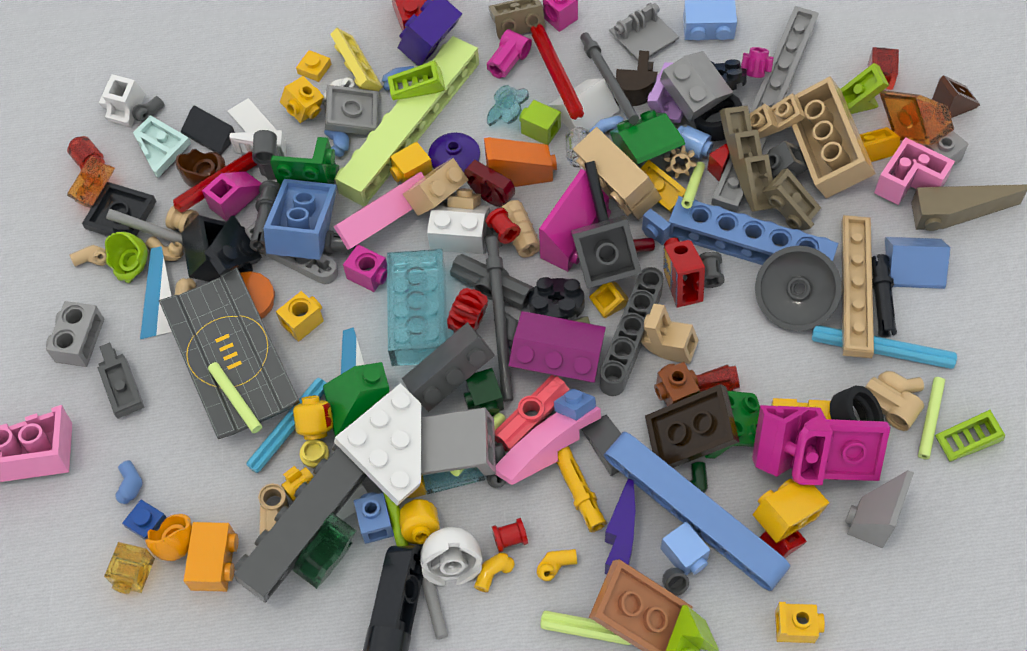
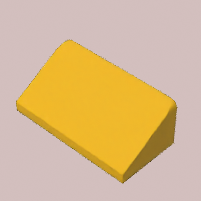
[860,127,900,162]

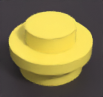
[299,439,329,468]

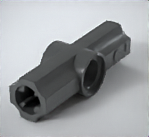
[450,254,534,309]

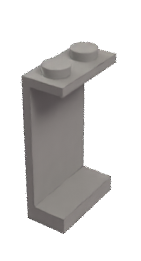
[421,408,496,476]

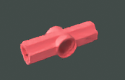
[495,375,570,452]

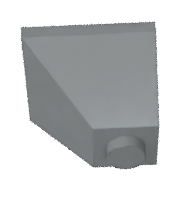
[845,470,914,548]

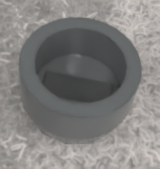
[662,568,689,596]

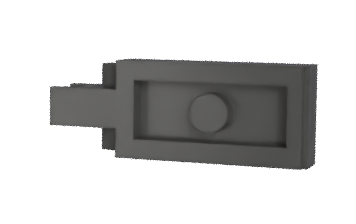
[97,342,145,419]

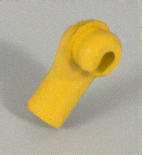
[537,549,577,581]
[474,553,515,592]

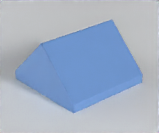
[885,237,951,289]

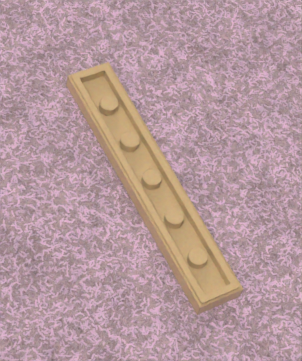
[841,215,874,358]

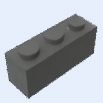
[402,322,495,412]

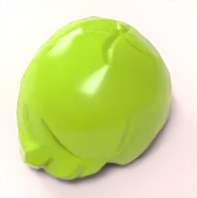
[105,232,148,283]

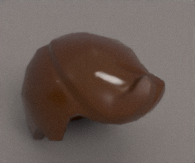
[175,149,225,187]

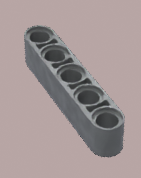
[600,267,664,396]

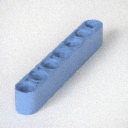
[604,432,791,591]

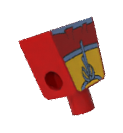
[663,238,705,308]

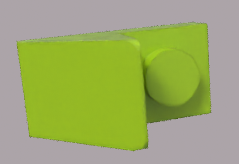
[841,63,889,114]
[666,605,719,651]

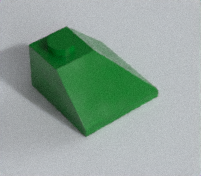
[323,362,390,437]

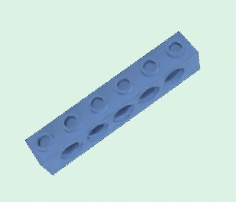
[669,196,839,265]

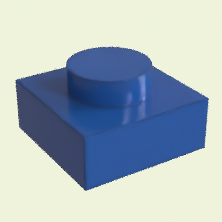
[122,499,167,540]

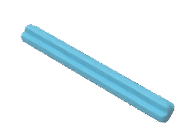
[812,325,957,369]

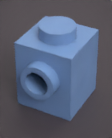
[354,492,394,544]

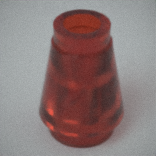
[696,364,740,392]

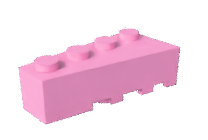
[0,405,72,482]

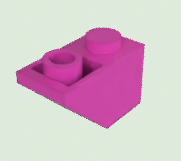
[202,172,261,221]

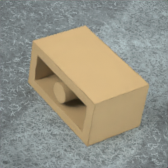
[403,158,468,216]

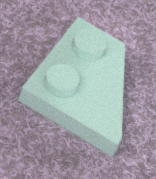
[133,115,191,178]

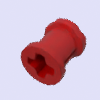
[486,207,521,244]
[491,518,528,553]

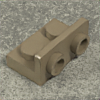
[489,0,546,39]

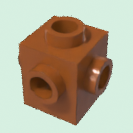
[654,362,700,406]

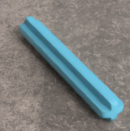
[246,378,326,473]

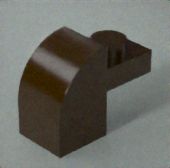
[614,50,658,106]

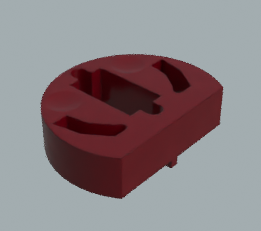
[464,159,515,207]

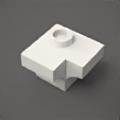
[99,74,146,127]

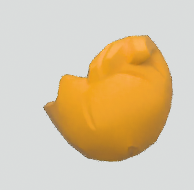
[145,514,192,561]

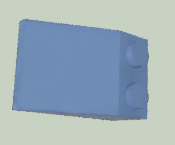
[264,179,337,260]

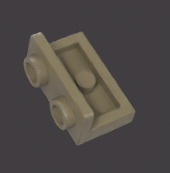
[763,168,821,230]

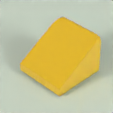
[589,281,629,318]

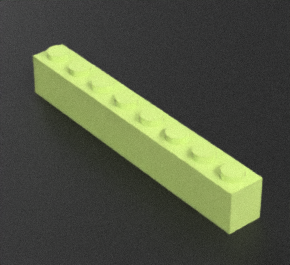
[335,36,479,206]

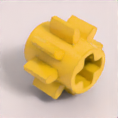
[281,466,314,502]

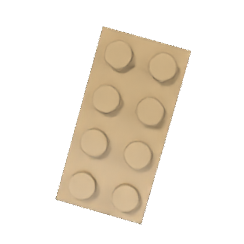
[792,76,876,199]

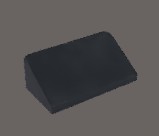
[181,105,235,155]

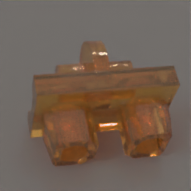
[67,156,115,208]

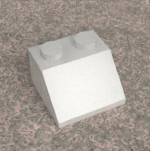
[427,203,490,254]

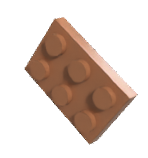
[589,559,693,651]

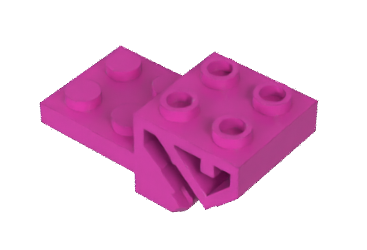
[752,405,890,485]

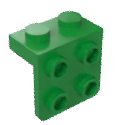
[270,137,340,185]
[705,391,760,459]

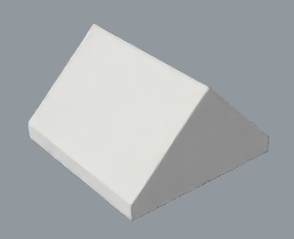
[548,78,620,140]

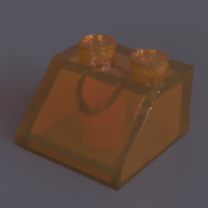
[880,90,954,145]

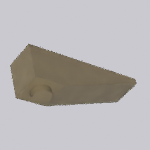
[911,184,1027,231]

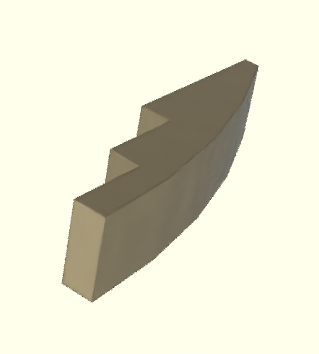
[719,105,773,212]

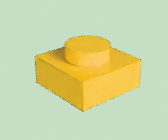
[296,50,332,82]

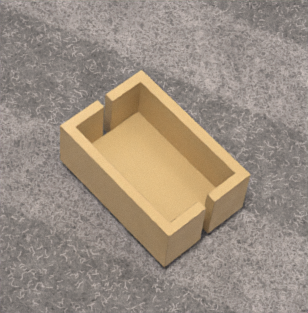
[573,127,662,220]

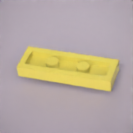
[330,28,383,92]

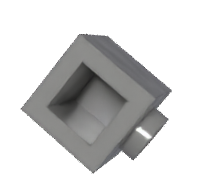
[925,127,969,166]

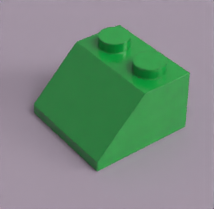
[610,110,685,164]

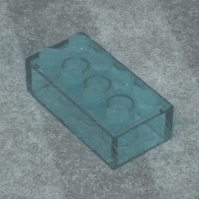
[387,249,447,366]

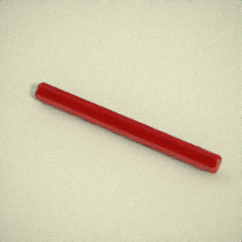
[530,24,584,120]

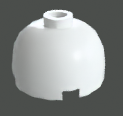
[420,527,483,586]

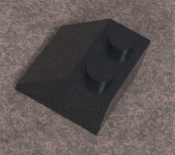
[181,215,253,282]

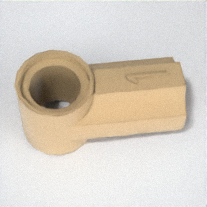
[865,377,924,431]
[258,483,289,534]

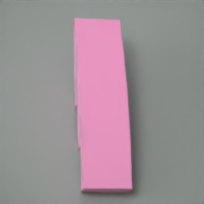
[333,172,424,250]
[495,406,601,485]

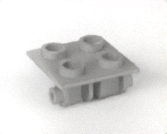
[609,3,679,60]

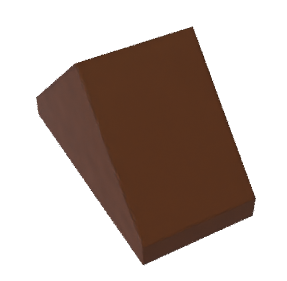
[931,75,980,120]

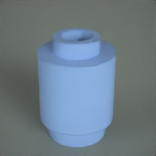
[677,125,714,160]

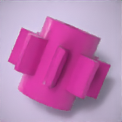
[741,47,774,78]

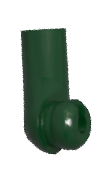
[690,462,708,493]

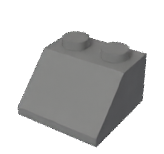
[660,51,733,122]

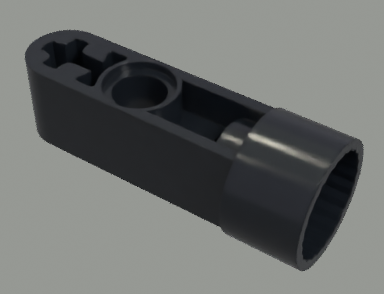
[363,545,423,651]

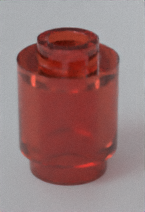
[67,136,105,174]

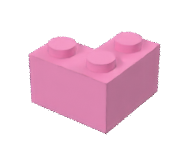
[874,137,955,205]

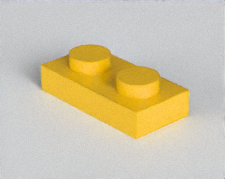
[640,160,686,214]

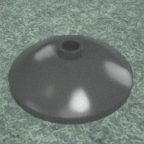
[755,246,842,331]

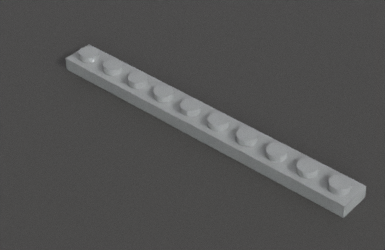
[711,6,819,212]

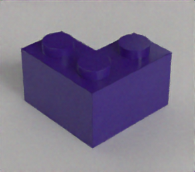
[397,0,462,66]

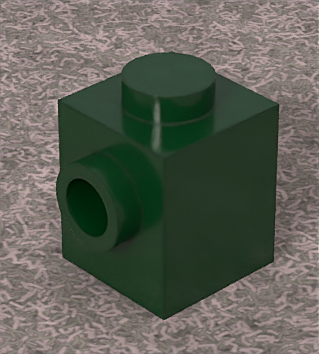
[463,368,504,416]

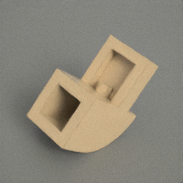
[641,304,699,364]

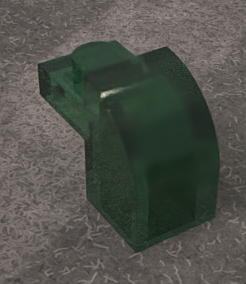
[292,513,356,589]

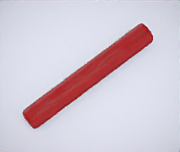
[173,151,257,213]

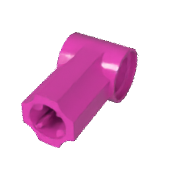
[487,29,532,79]

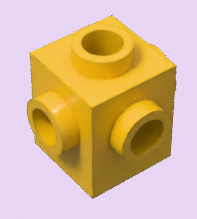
[280,76,324,123]

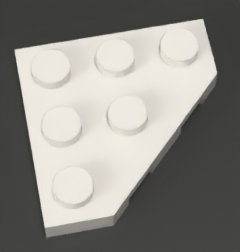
[334,383,421,506]

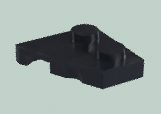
[204,215,262,275]

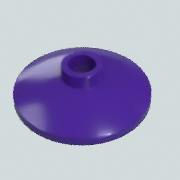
[428,132,480,172]

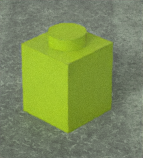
[519,100,561,145]

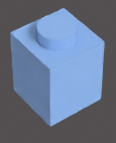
[661,521,710,575]

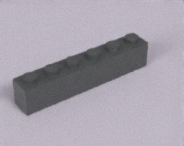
[234,444,367,603]

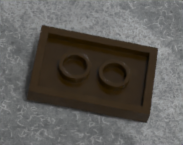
[645,384,740,468]

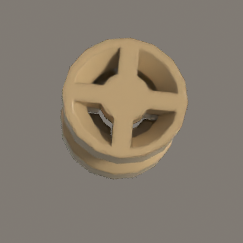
[165,206,199,233]

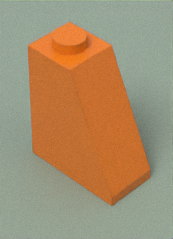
[484,137,557,187]

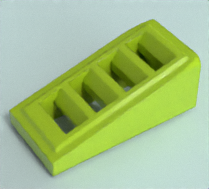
[387,60,446,100]
[935,410,1005,462]

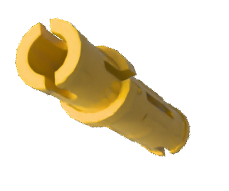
[556,446,607,532]

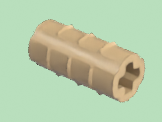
[502,200,540,258]

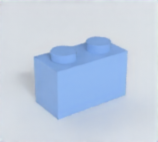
[683,0,737,40]

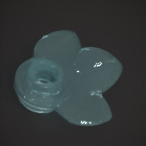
[487,85,529,126]

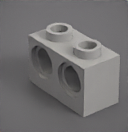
[46,301,104,367]

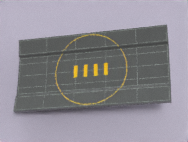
[159,267,300,439]

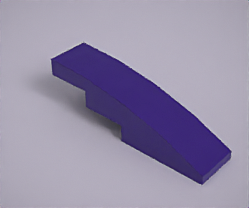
[605,478,636,574]

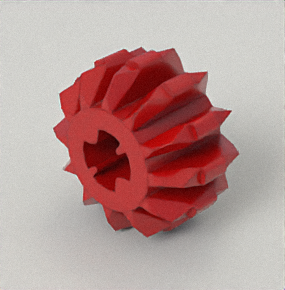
[447,288,488,333]

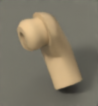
[69,245,107,267]

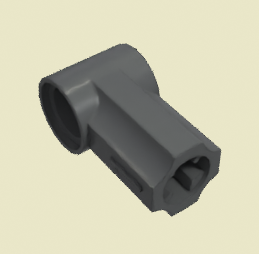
[252,130,280,180]

